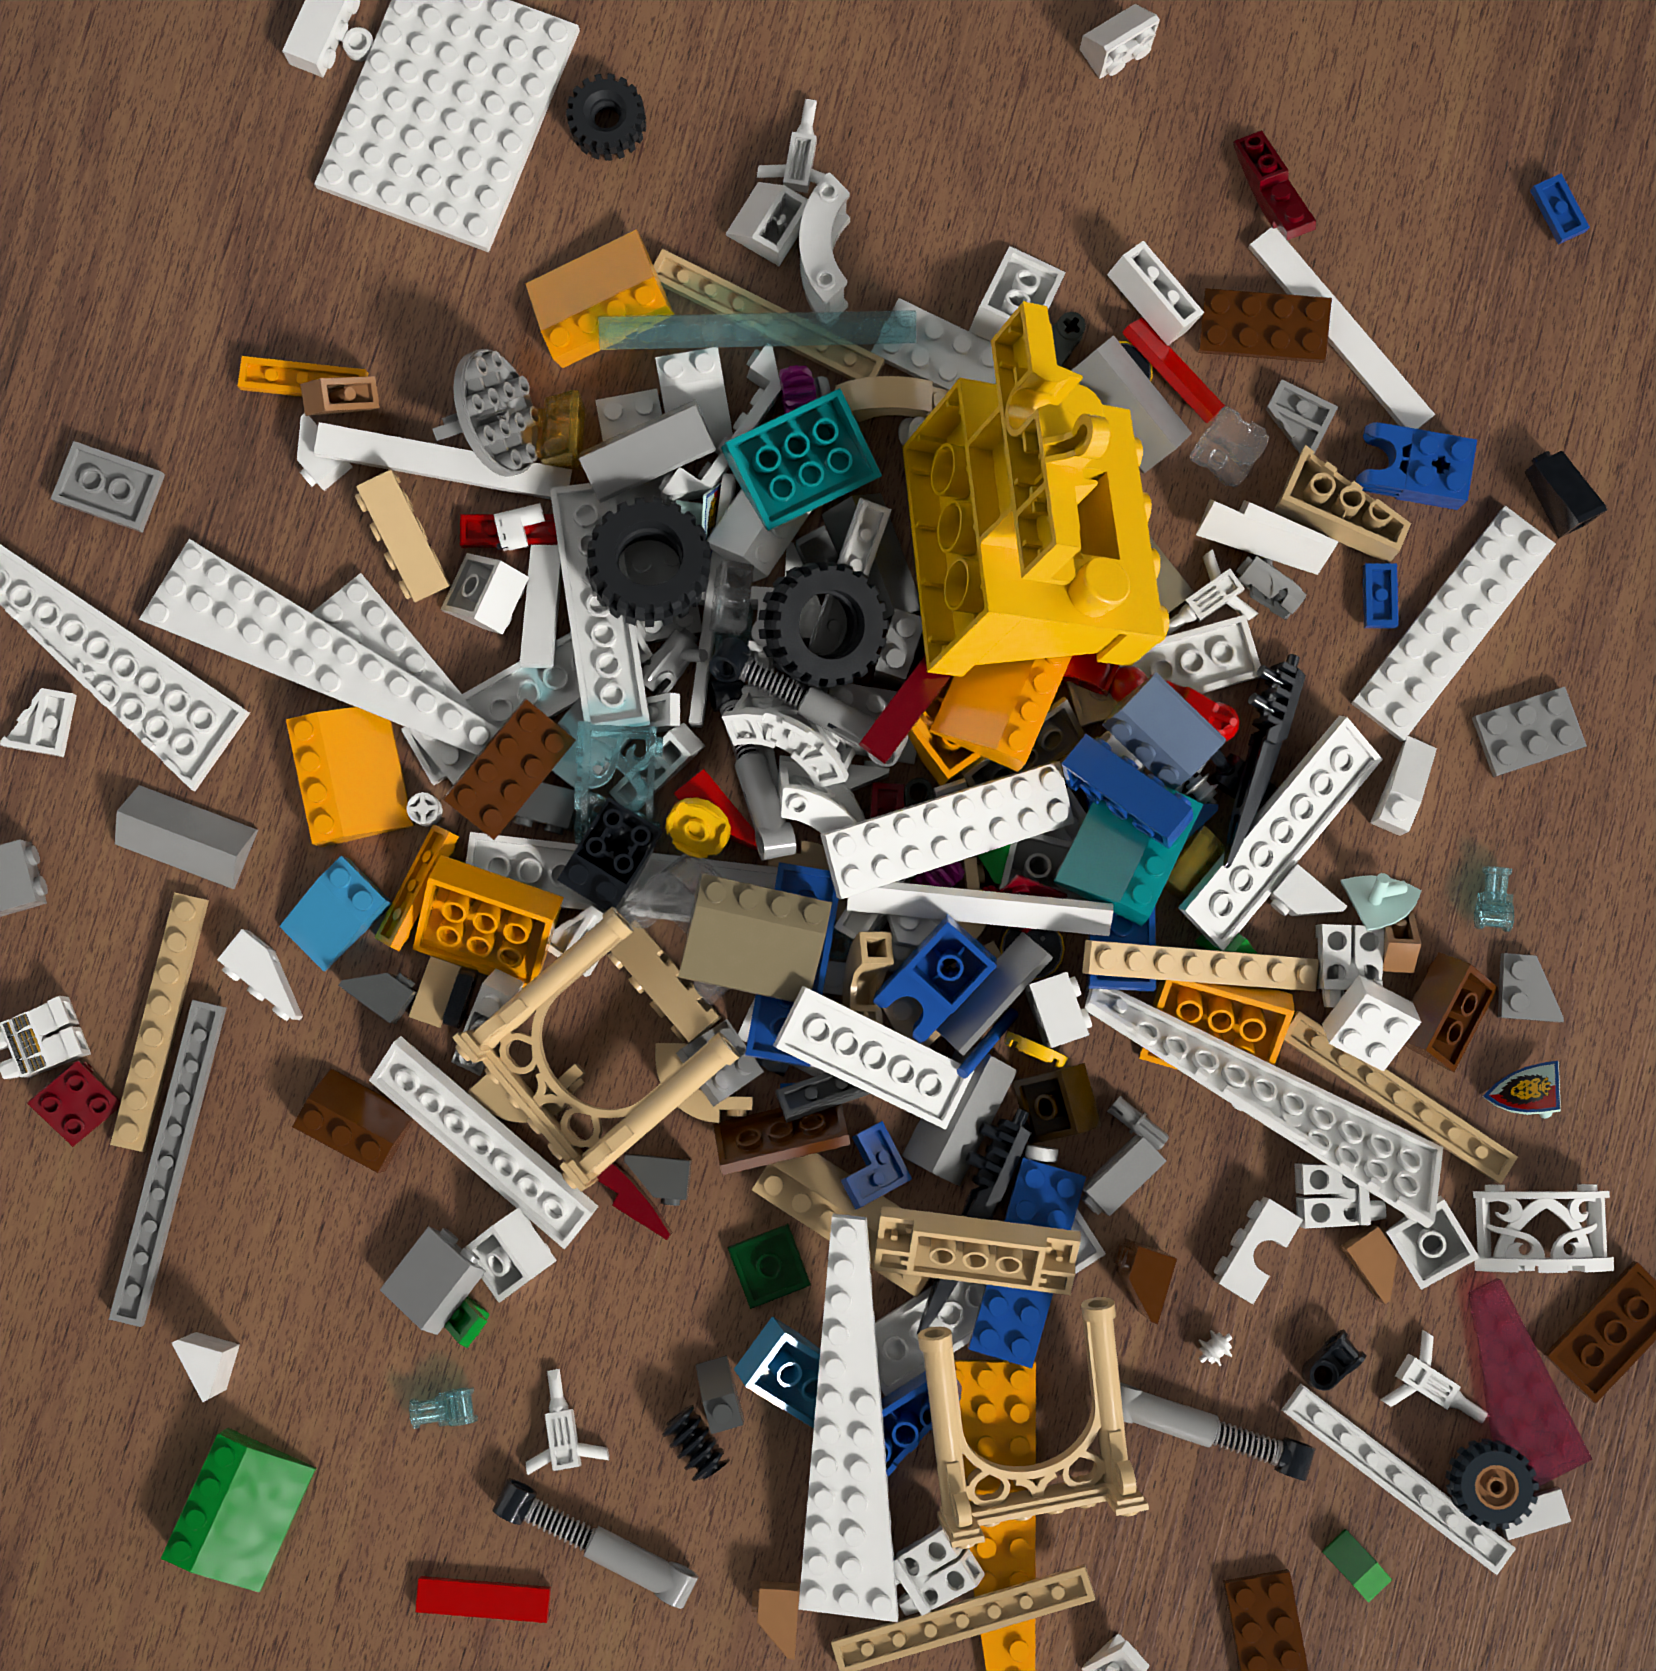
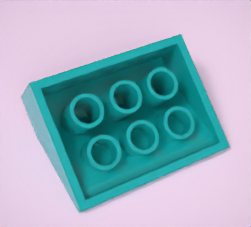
[721,388,882,531]
[1054,787,1203,927]

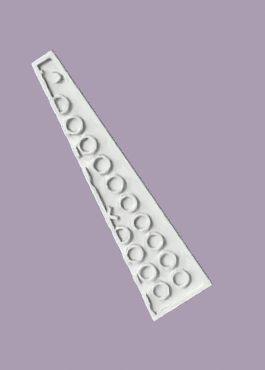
[139,539,499,756]
[0,544,250,791]
[1084,989,1443,1229]
[798,1214,899,1622]

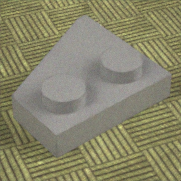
[1266,379,1338,454]
[1498,953,1564,1023]

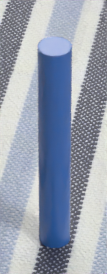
[957,1008,1018,1079]

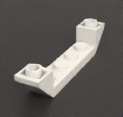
[659,343,781,504]

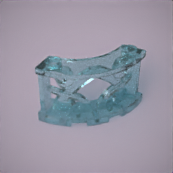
[574,721,663,844]

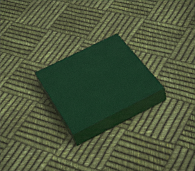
[727,1223,811,1309]

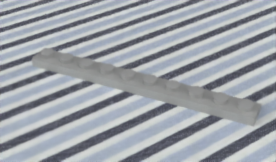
[109,1000,227,1327]

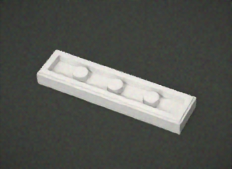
[519,545,562,668]

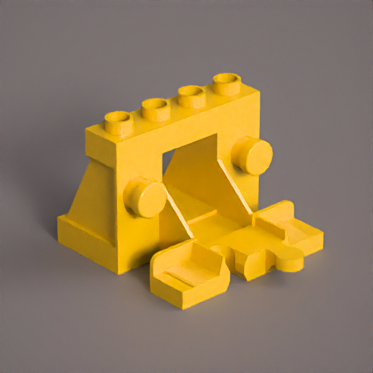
[902,301,1169,677]

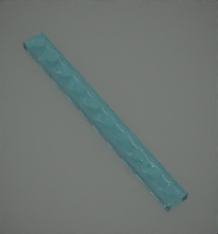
[598,310,916,350]

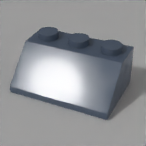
[1102,672,1226,790]

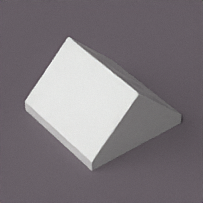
[172,1332,240,1402]

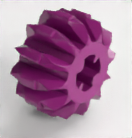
[779,365,817,414]
[910,861,965,888]

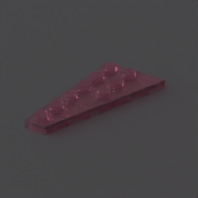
[1468,1278,1593,1486]

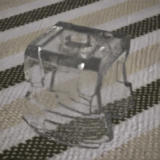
[1190,406,1269,487]

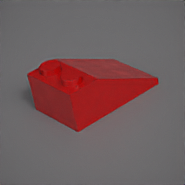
[674,769,758,852]

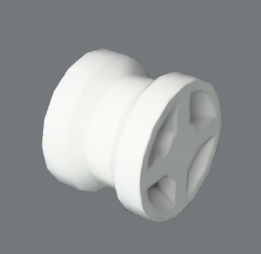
[407,792,443,827]

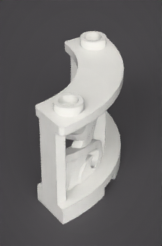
[799,173,850,328]
[722,684,862,789]
[777,755,865,834]
[1473,1184,1614,1273]

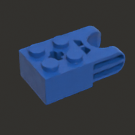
[1356,422,1477,510]
[873,914,997,1043]

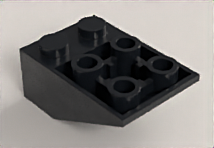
[557,797,664,911]

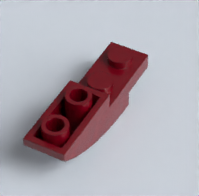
[1233,130,1316,241]

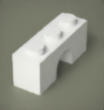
[1214,1197,1303,1304]

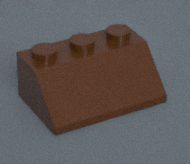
[1404,952,1498,1072]
[292,1069,414,1173]
[1113,1239,1177,1324]

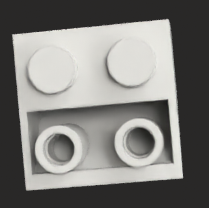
[1080,4,1160,79]
[726,182,808,266]

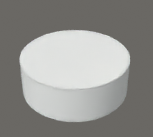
[342,27,374,61]
[1025,1144,1058,1163]

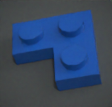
[841,1121,912,1210]

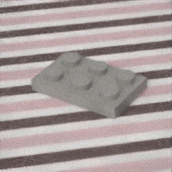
[51,441,165,533]
[1472,687,1587,777]

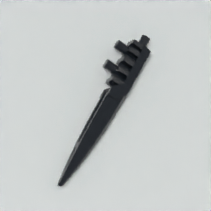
[1223,654,1306,868]
[917,1108,1031,1334]

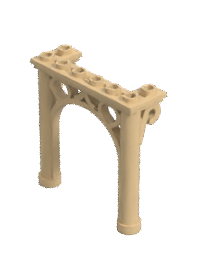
[452,906,740,1192]
[918,1297,1149,1549]

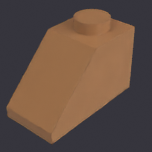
[301,376,380,416]
[1383,910,1421,973]
[1340,1225,1398,1304]
[751,1581,800,1660]

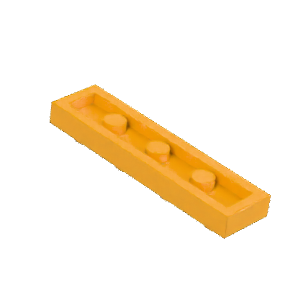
[237,356,369,397]
[374,824,459,951]

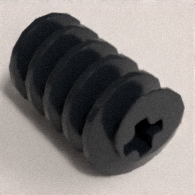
[662,1405,730,1482]

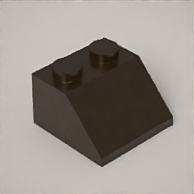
[1012,1063,1102,1144]

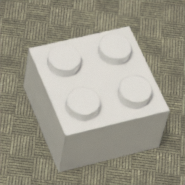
[1322,975,1421,1071]

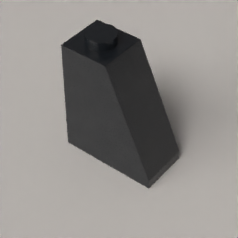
[1525,451,1608,538]

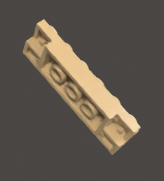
[752,1153,930,1297]
[873,1206,1081,1295]

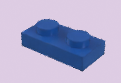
[1530,173,1590,245]
[1363,563,1399,628]

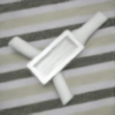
[757,99,826,193]
[1166,549,1259,636]
[1380,1330,1488,1424]
[526,1369,609,1475]

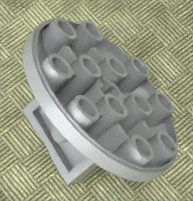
[432,349,541,477]

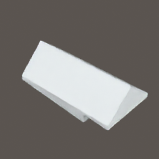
[1196,499,1338,575]

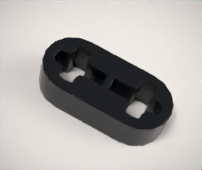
[443,966,478,1029]

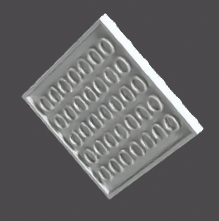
[314,0,580,252]

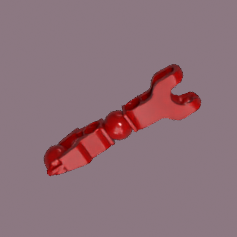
[1060,653,1240,742]

